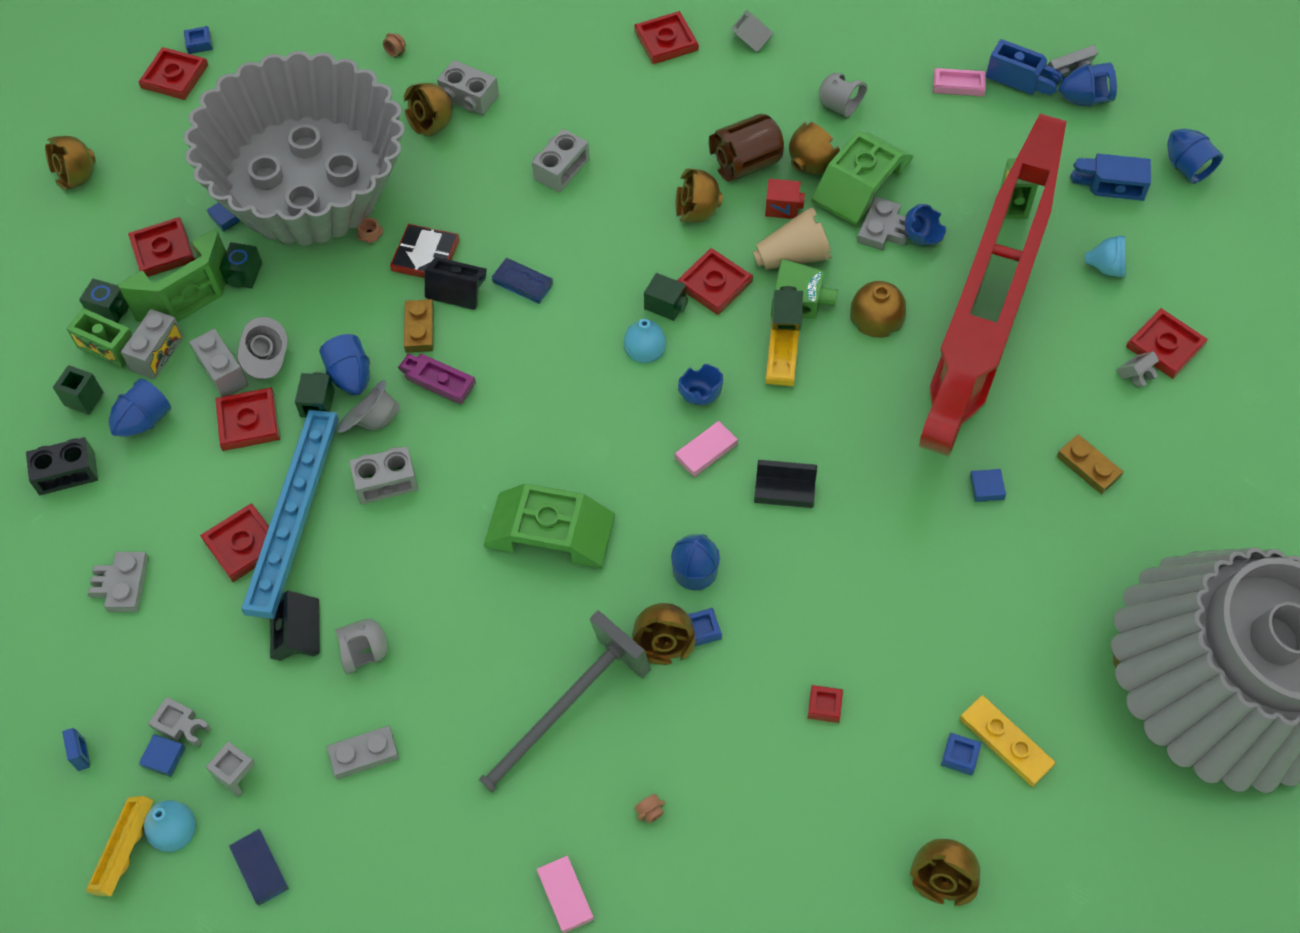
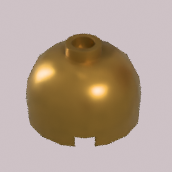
[404,83,452,136]
[789,122,840,175]
[45,135,96,190]
[675,168,723,223]
[850,281,906,338]
[632,603,696,665]
[910,839,981,906]

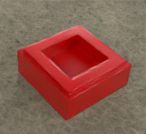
[807,685,843,723]

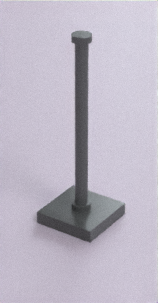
[478,610,651,793]

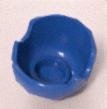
[905,204,946,245]
[678,364,723,405]

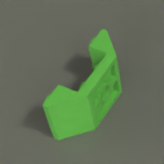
[811,131,913,226]
[117,228,226,322]
[484,483,615,569]

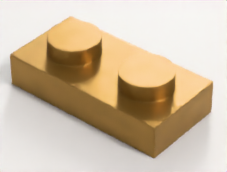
[404,299,434,353]
[1057,434,1124,495]

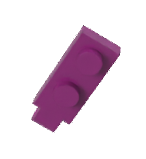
[398,354,476,404]

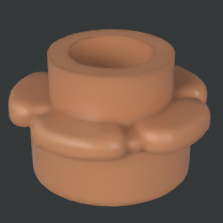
[383,33,406,57]
[357,218,383,243]
[634,794,665,824]

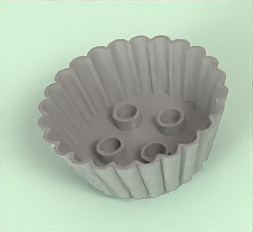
[183,51,405,246]
[1111,548,1300,793]

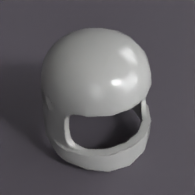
[819,73,868,117]
[335,619,388,674]

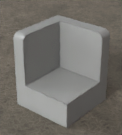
[731,10,773,52]
[206,741,255,798]

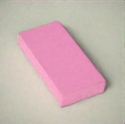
[933,68,986,96]
[675,421,738,477]
[537,855,594,933]

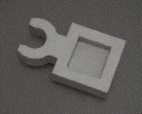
[148,697,211,746]

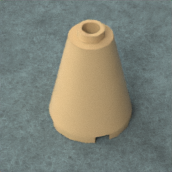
[753,207,832,270]

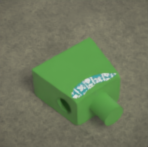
[771,259,838,319]

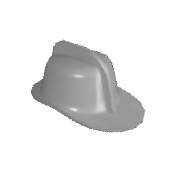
[237,317,287,379]
[337,380,400,433]

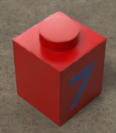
[765,179,805,219]

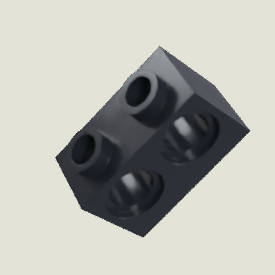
[26,437,98,496]

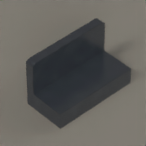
[425,257,487,310]
[754,460,817,508]
[270,590,320,661]

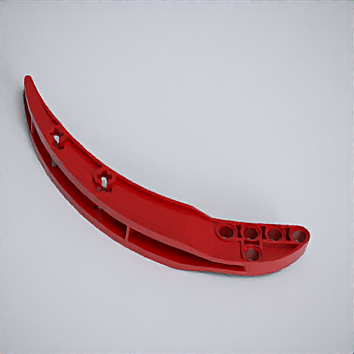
[919,113,1067,457]

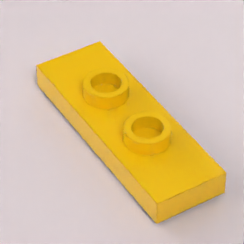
[765,314,799,387]
[959,695,1056,788]
[86,796,154,896]

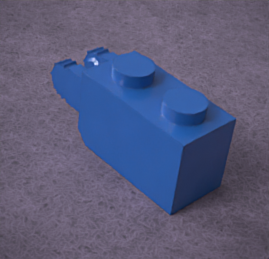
[986,39,1063,95]
[1070,153,1151,201]

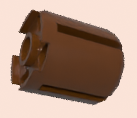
[708,114,784,182]

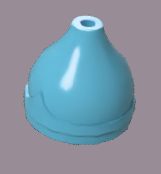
[1085,235,1126,278]
[624,319,666,363]
[143,800,196,852]

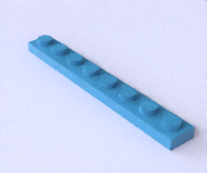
[241,410,339,619]

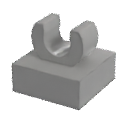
[1117,351,1159,387]

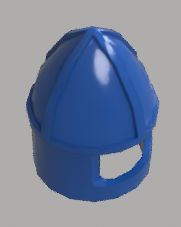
[1058,62,1117,106]
[1167,129,1223,184]
[319,334,370,395]
[109,378,171,437]
[671,534,720,590]

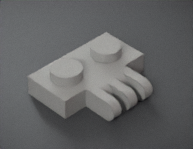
[857,197,908,250]
[88,552,149,612]

